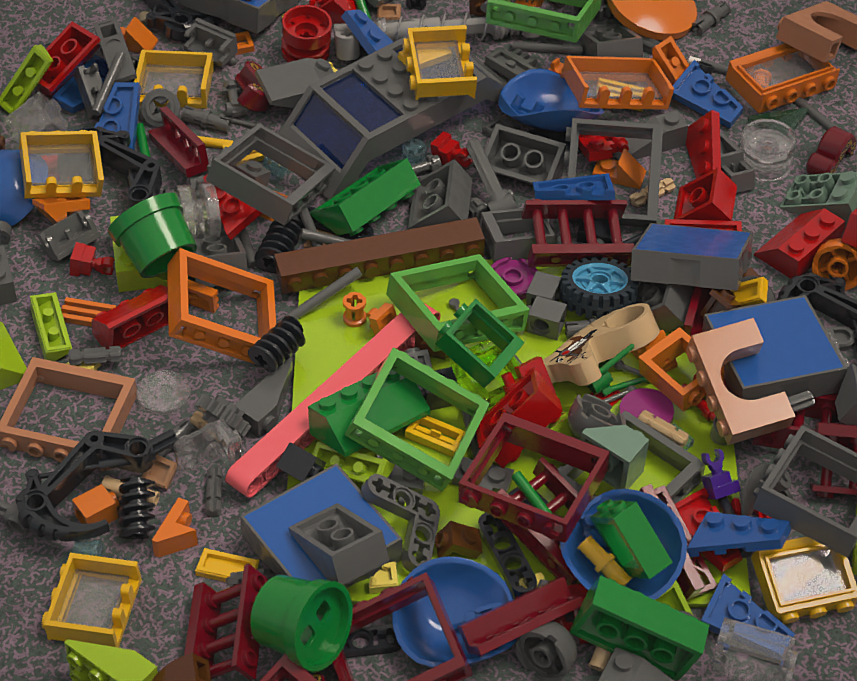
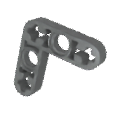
[361,474,440,572]

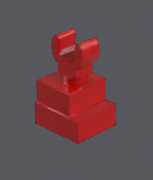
[430,131,473,168]
[69,242,115,276]

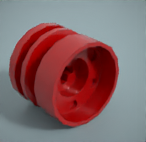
[281,5,332,63]

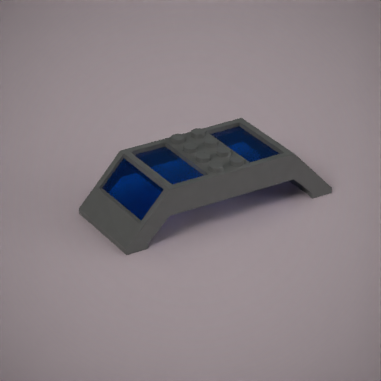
[278,26,507,201]

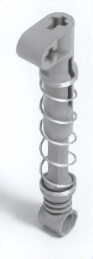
[333,7,542,60]

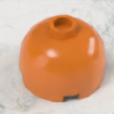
[812,238,857,291]

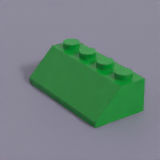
[310,158,421,236]
[308,369,431,457]
[569,575,710,681]

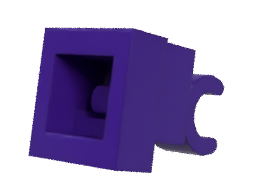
[701,449,741,500]

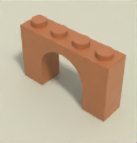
[776,1,857,63]
[686,318,795,445]

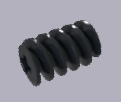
[254,220,301,274]
[248,316,306,372]
[119,477,155,540]

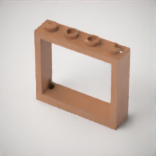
[0,357,138,463]

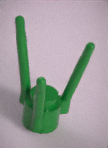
[587,344,648,397]

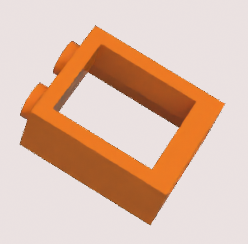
[638,327,725,412]

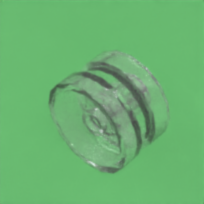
[740,119,797,181]
[174,181,221,240]

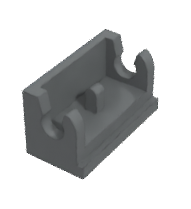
[184,18,238,67]
[73,63,108,120]
[37,210,101,260]

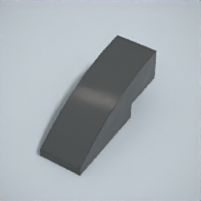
[720,133,755,193]

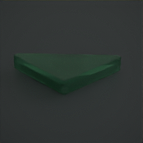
[747,108,809,140]

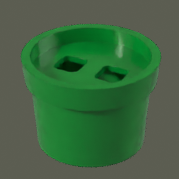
[108,193,197,278]
[251,575,353,672]

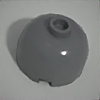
[568,394,626,440]
[515,621,578,681]

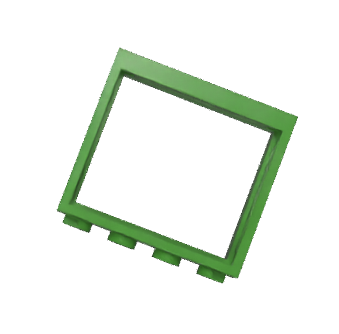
[485,0,601,43]
[386,254,530,352]
[344,347,490,492]

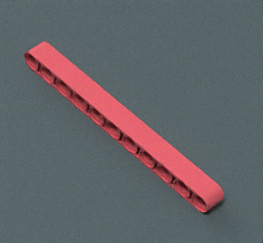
[225,303,441,498]

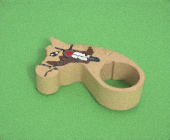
[543,303,660,386]

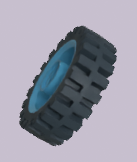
[560,257,639,320]

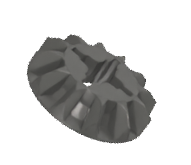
[141,88,180,127]

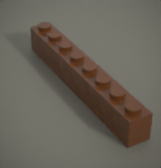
[275,217,485,294]

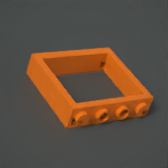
[167,248,276,364]

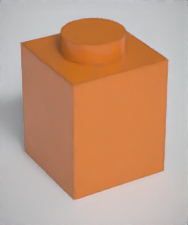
[72,484,120,524]

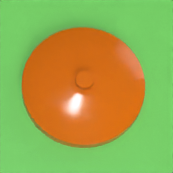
[607,0,697,40]

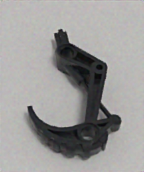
[143,0,221,43]
[57,126,162,208]
[776,273,857,340]
[15,429,179,542]

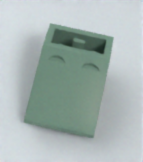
[780,171,857,228]

